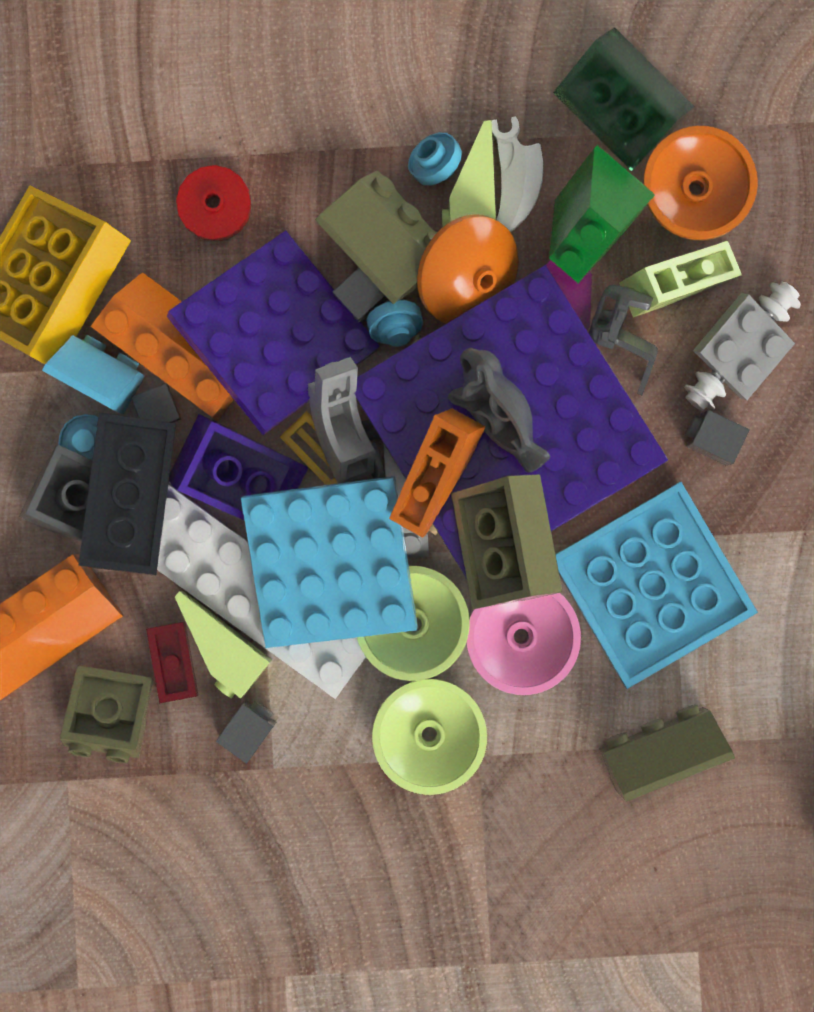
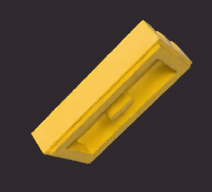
[280,411,338,485]

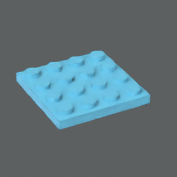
[241,476,418,648]
[555,482,758,689]

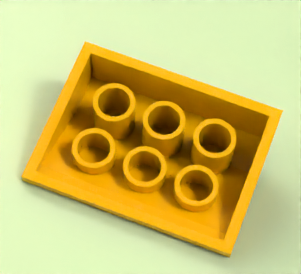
[0,185,131,364]

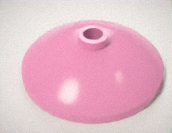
[466,593,581,695]

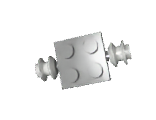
[684,282,801,411]

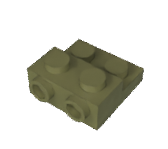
[60,665,153,763]

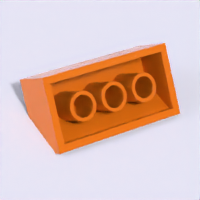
[90,272,234,421]
[0,554,124,701]

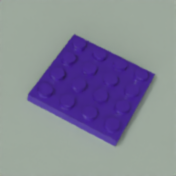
[167,230,380,435]

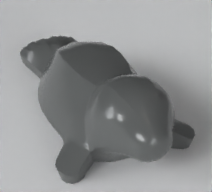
[448,348,550,473]

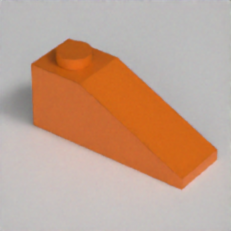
[389,408,486,538]

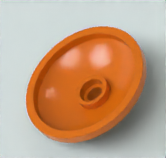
[643,126,758,240]
[417,214,519,324]

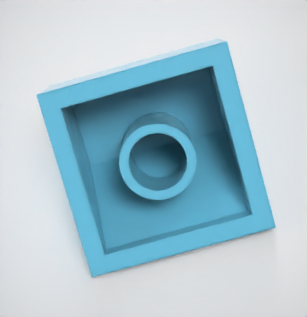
[42,335,145,415]

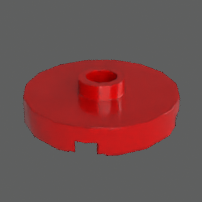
[176,165,252,241]

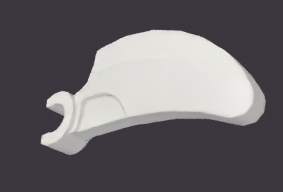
[492,117,543,232]

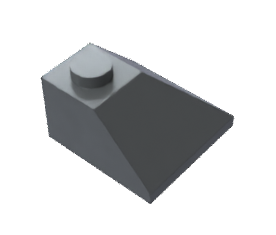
[19,444,92,541]

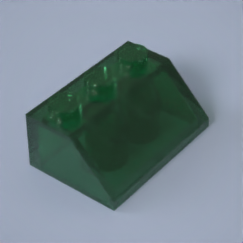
[553,28,695,171]

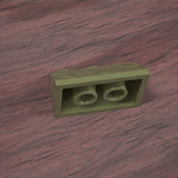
[315,170,437,304]
[451,475,562,610]
[599,704,735,802]

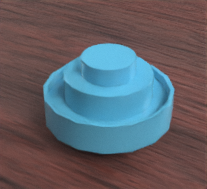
[408,132,462,186]
[366,300,423,347]
[58,414,98,460]

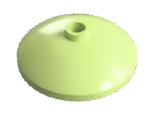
[357,566,470,681]
[372,679,487,795]

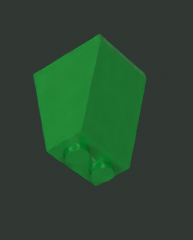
[549,145,655,283]

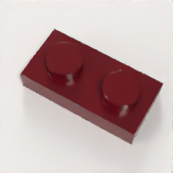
[146,621,199,704]

